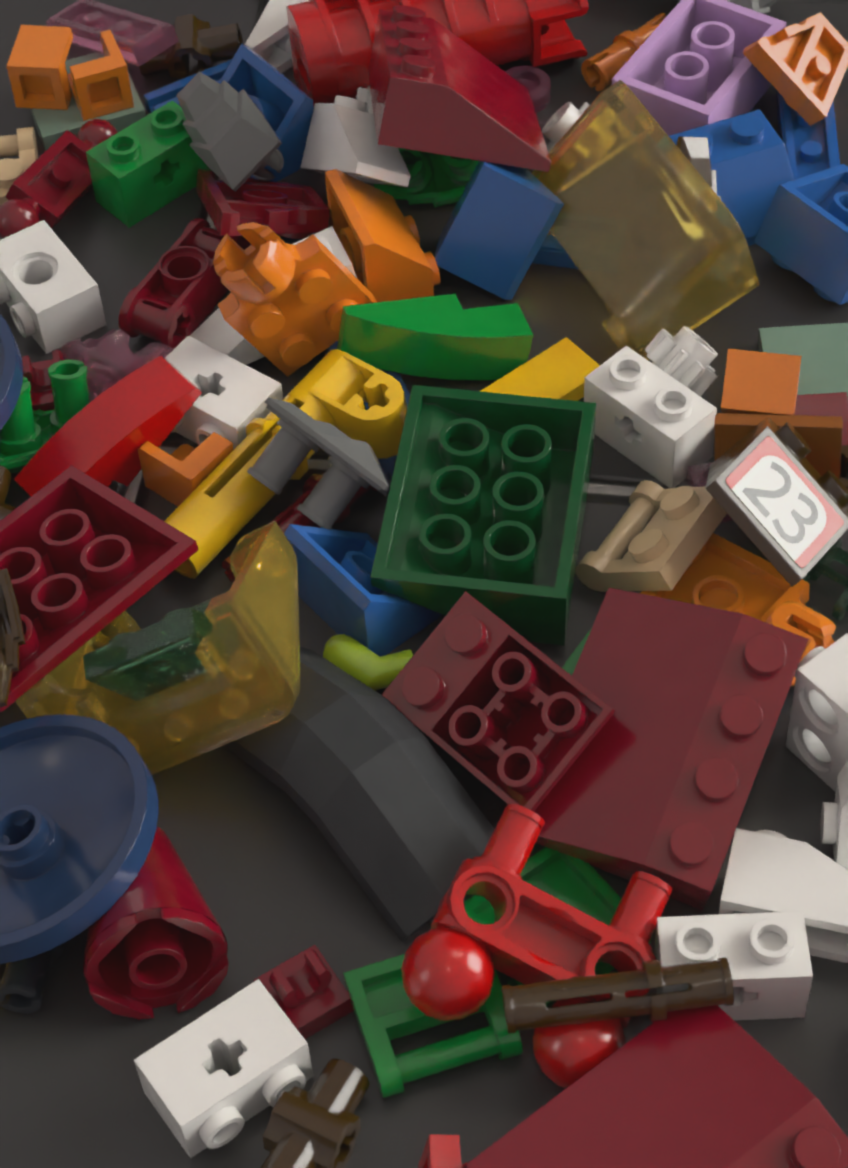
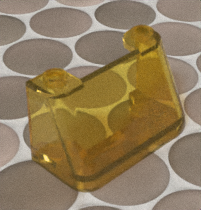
[532,80,760,360]
[15,521,300,775]

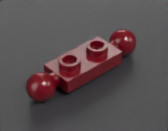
[0,119,118,239]

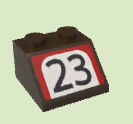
[705,416,848,587]

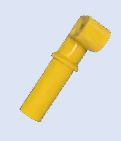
[164,349,407,579]

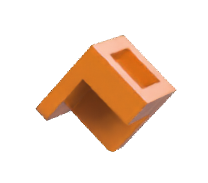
[6,25,73,110]
[67,29,134,121]
[721,349,802,415]
[138,432,234,507]

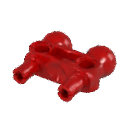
[401,804,672,1088]

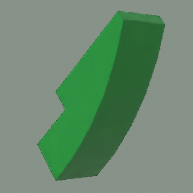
[337,294,533,381]

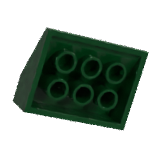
[370,385,596,646]

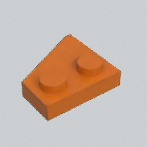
[742,12,848,126]

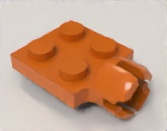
[213,222,376,377]
[640,533,836,688]

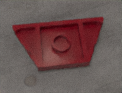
[196,169,330,239]

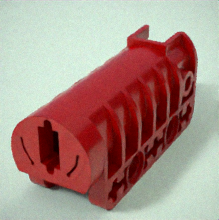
[286,0,589,107]

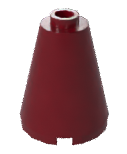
[83,826,229,1019]

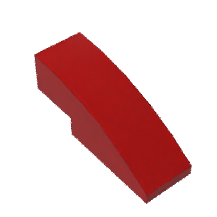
[14,356,202,497]

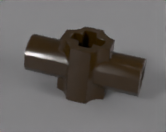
[135,14,243,79]
[260,1058,370,1168]

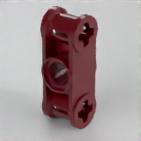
[118,218,252,352]

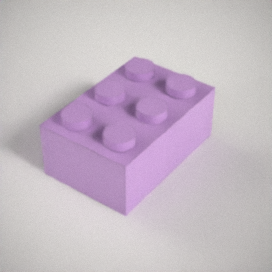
[610,0,786,148]

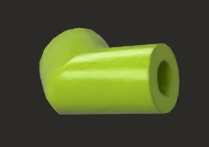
[323,634,413,691]

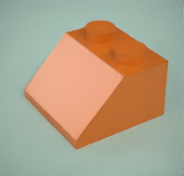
[325,169,440,302]

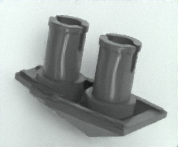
[177,72,284,192]
[247,397,391,529]

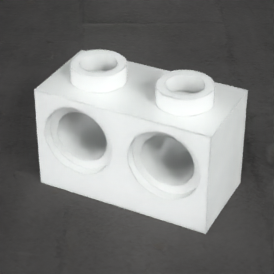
[786,633,848,792]

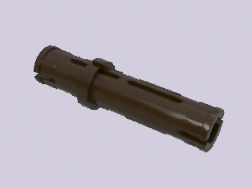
[502,957,734,1034]

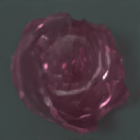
[62,329,174,398]

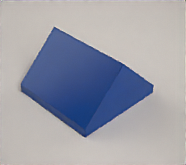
[219,44,314,182]
[434,161,564,300]
[283,524,442,656]

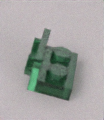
[83,594,243,701]

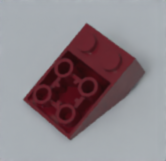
[382,591,616,812]

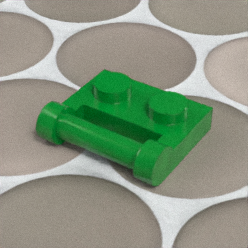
[343,954,523,1098]

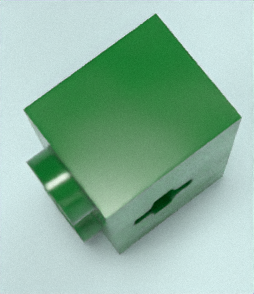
[86,100,212,228]

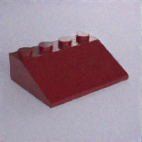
[368,5,551,172]
[0,465,199,712]
[534,588,808,910]
[463,1005,848,1168]

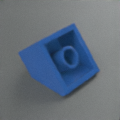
[657,109,794,255]
[754,164,848,305]

